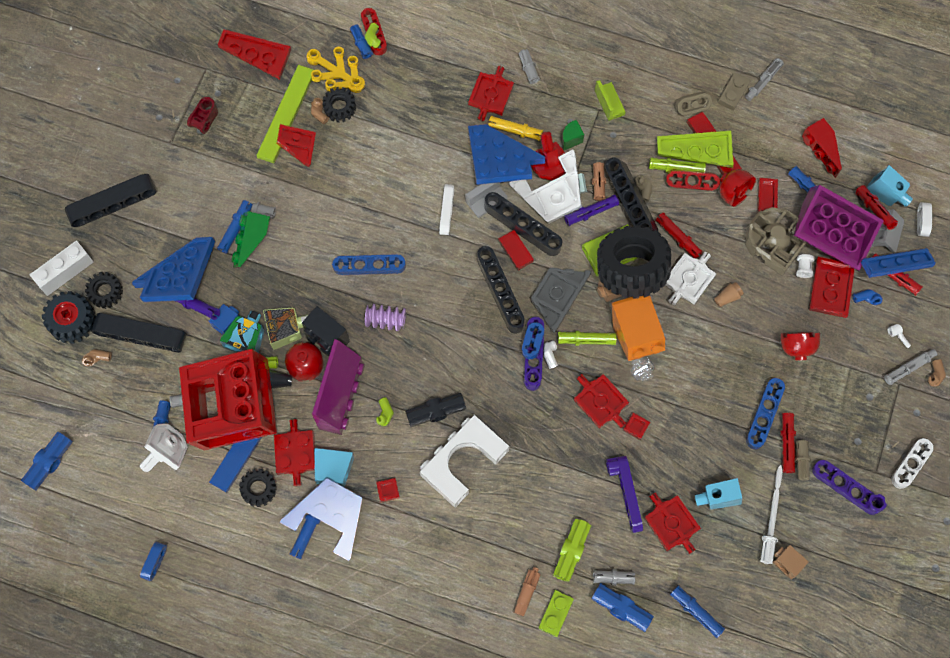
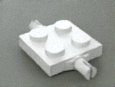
[665,252,716,305]

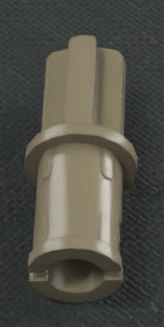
[795,440,811,481]

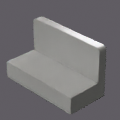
[465,182,508,218]
[872,209,904,253]

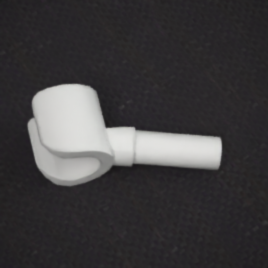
[887,324,911,348]

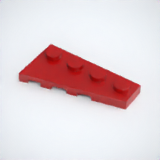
[218,29,291,80]

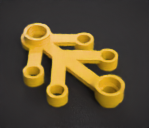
[307,46,365,93]

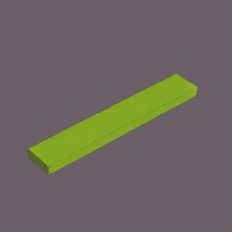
[257,65,313,163]

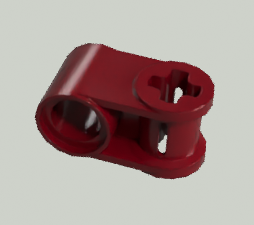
[187,97,218,134]

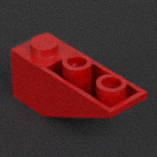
[802,118,842,178]

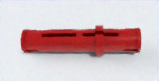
[856,185,898,230]
[655,212,703,259]
[873,253,923,296]
[780,413,796,473]

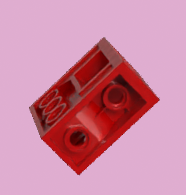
[179,349,277,451]

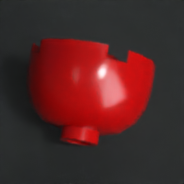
[720,169,756,207]
[781,332,820,360]
[285,342,324,381]

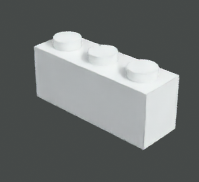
[29,240,93,296]

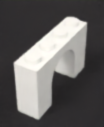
[420,415,509,508]

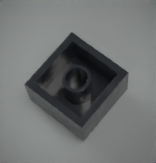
[302,306,350,356]

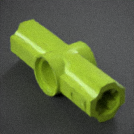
[553,519,591,582]

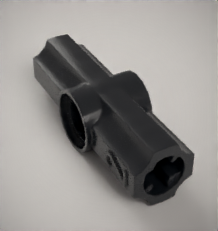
[405,393,466,427]

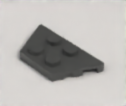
[531,268,591,333]

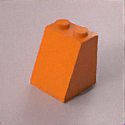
[612,296,665,361]

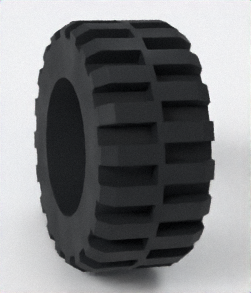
[597,225,672,299]

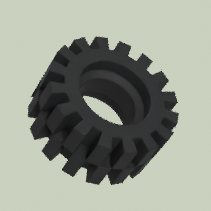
[322,87,356,123]
[85,272,123,309]
[239,469,277,507]

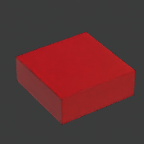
[623,413,650,440]
[376,478,400,503]

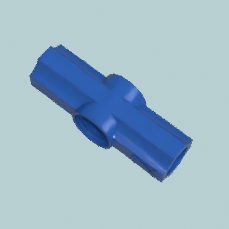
[21,432,73,491]
[591,583,654,632]

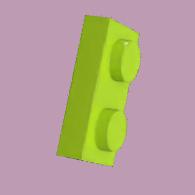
[538,590,574,637]

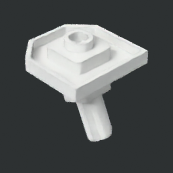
[140,423,188,472]

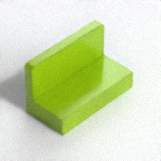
[595,80,626,121]

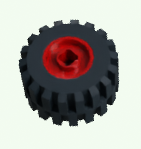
[42,291,96,344]

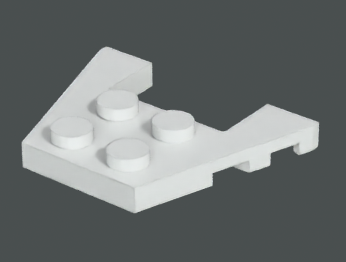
[509,150,582,224]

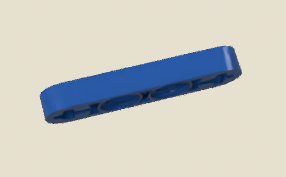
[332,254,406,275]
[746,378,785,450]

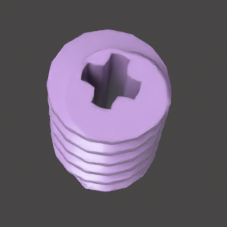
[365,304,406,331]

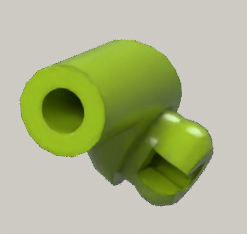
[365,23,381,48]
[376,397,394,426]

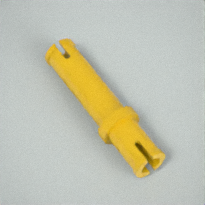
[488,116,543,141]

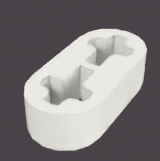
[917,202,932,237]

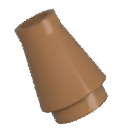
[714,282,744,308]

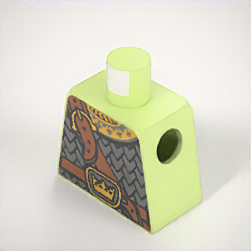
[263,308,308,350]

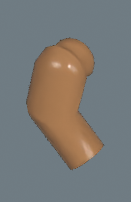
[82,349,112,366]

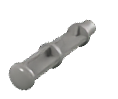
[745,58,784,101]
[884,349,938,385]

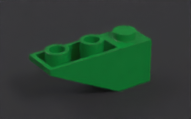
[232,211,270,268]

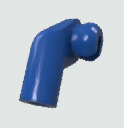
[852,289,883,305]

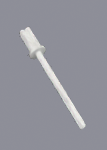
[760,465,782,564]

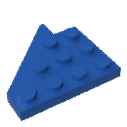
[468,124,545,185]
[132,237,215,302]

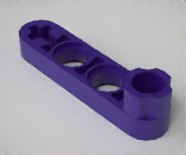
[524,317,545,391]
[606,456,643,533]
[812,460,887,515]

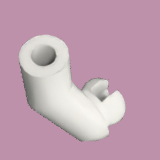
[544,340,558,369]

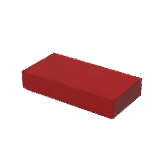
[757,178,778,213]
[498,230,534,270]

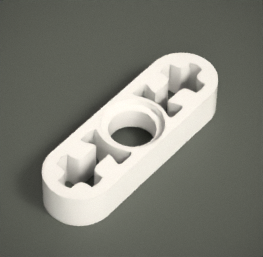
[439,184,454,235]
[891,438,933,489]

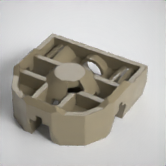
[745,207,807,276]

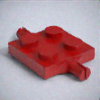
[468,66,514,121]
[574,374,629,429]
[274,419,315,486]
[644,492,701,554]

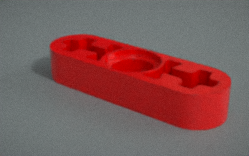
[361,8,387,56]
[666,169,720,191]

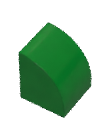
[562,120,584,151]

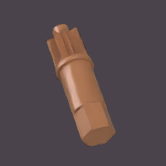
[513,567,541,617]

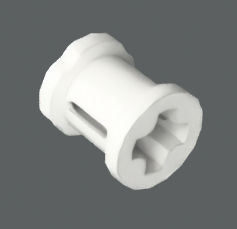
[796,254,814,278]

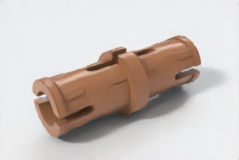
[592,162,607,201]

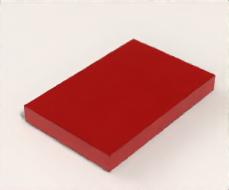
[809,256,855,318]

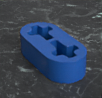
[522,322,544,359]
[140,542,167,581]

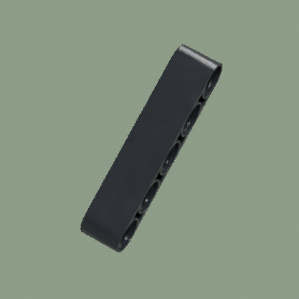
[605,157,659,232]
[64,174,156,227]
[484,192,562,256]
[477,246,525,334]
[91,313,187,353]

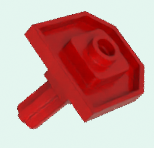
[531,131,566,180]

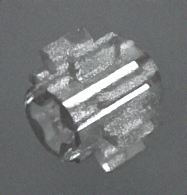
[630,357,655,382]

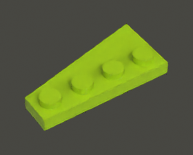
[657,131,733,168]

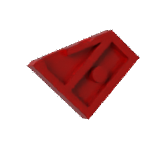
[276,124,316,167]

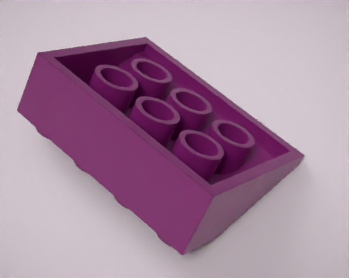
[794,185,884,271]
[312,339,365,435]

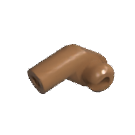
[311,98,329,124]
[928,359,946,387]

